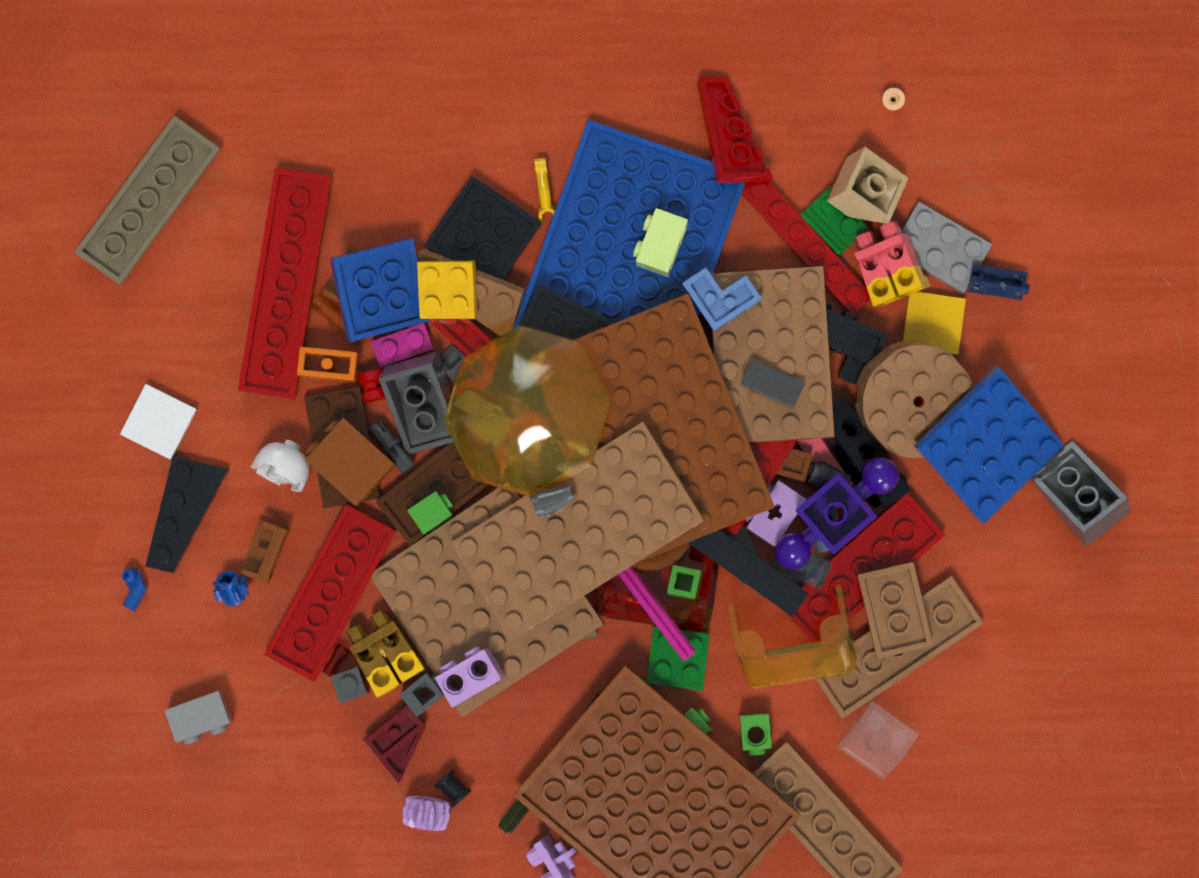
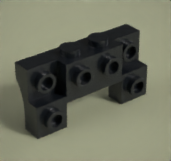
[826,303,888,387]

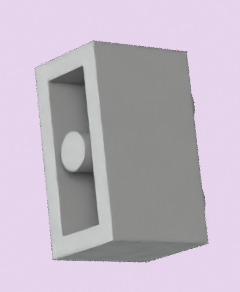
[164,690,233,745]

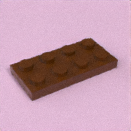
[304,387,380,508]
[375,432,500,546]

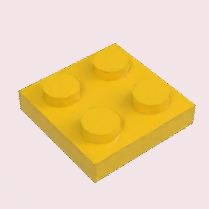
[417,261,478,319]

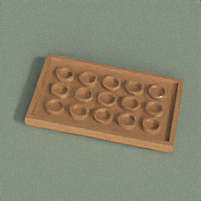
[711,266,834,443]

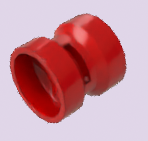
[357,369,386,403]

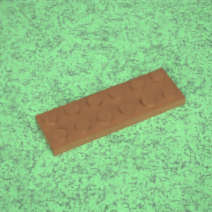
[810,576,984,719]
[752,742,903,878]

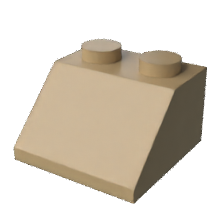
[827,147,908,224]

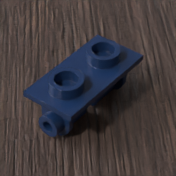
[967,264,1029,300]

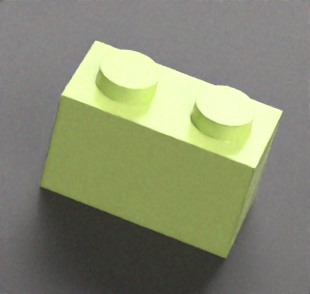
[633,208,688,278]

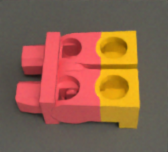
[854,221,931,307]

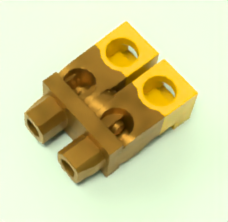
[346,610,426,698]

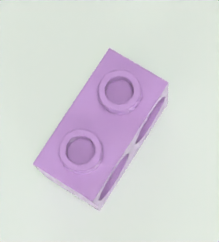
[435,646,505,708]

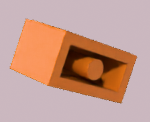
[297,347,360,383]

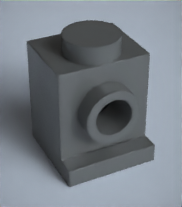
[399,673,445,717]

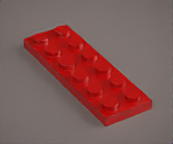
[785,492,945,648]
[264,504,396,682]

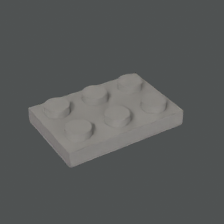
[902,202,992,294]

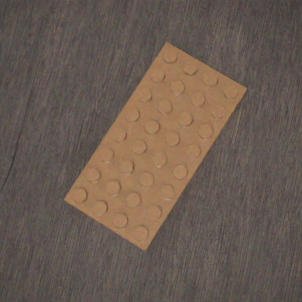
[451,421,705,641]

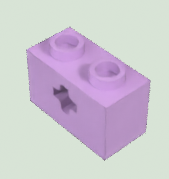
[746,480,807,547]

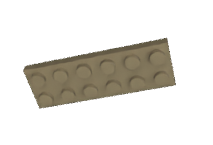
[74,115,221,286]

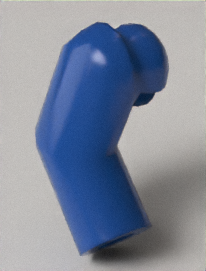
[122,568,147,611]

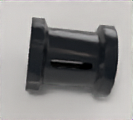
[434,769,472,807]

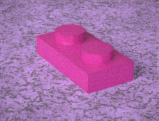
[371,323,434,369]

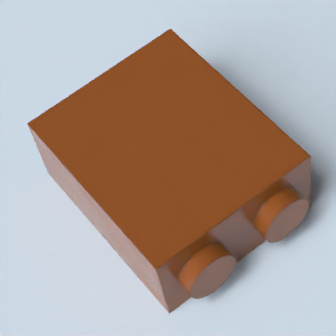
[305,418,396,507]

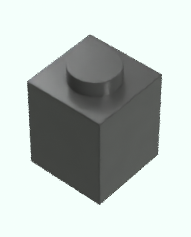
[330,666,369,704]

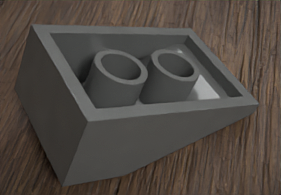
[378,352,461,455]
[1030,441,1130,547]

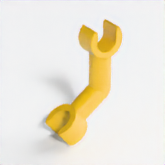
[534,158,556,223]

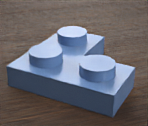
[682,268,762,332]

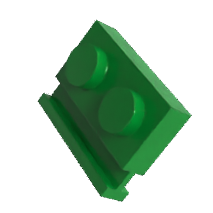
[801,187,869,257]

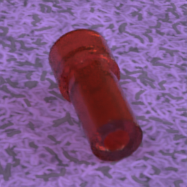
[322,644,350,676]

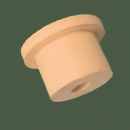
[882,88,905,111]

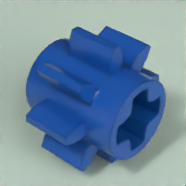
[213,571,249,606]

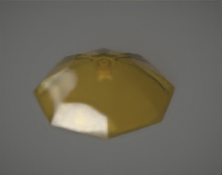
[444,326,611,497]

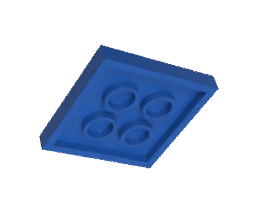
[330,238,430,342]

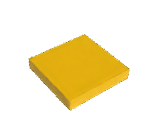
[902,292,966,355]

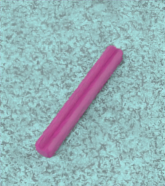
[618,566,695,661]

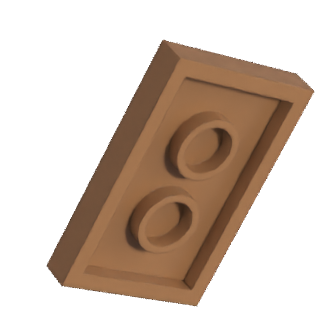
[857,562,933,659]

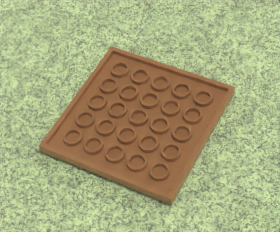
[371,480,605,717]

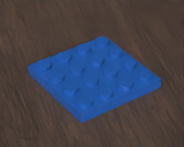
[914,366,1064,524]

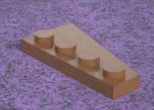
[417,249,526,342]

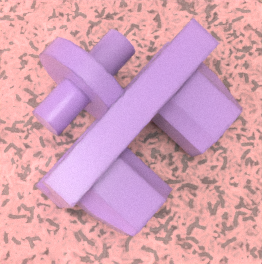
[526,834,577,878]

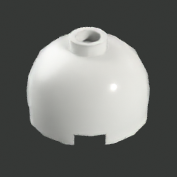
[251,440,310,492]

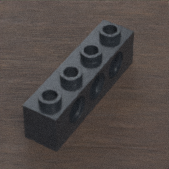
[822,397,911,514]

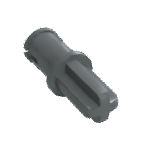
[368,421,414,473]

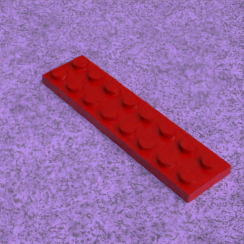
[238,168,332,400]

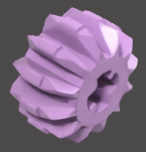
[402,795,451,831]

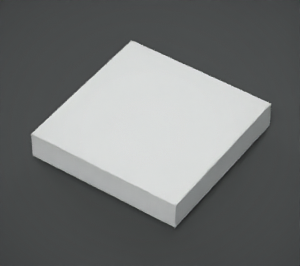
[120,384,197,460]

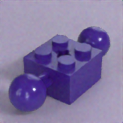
[775,458,899,570]

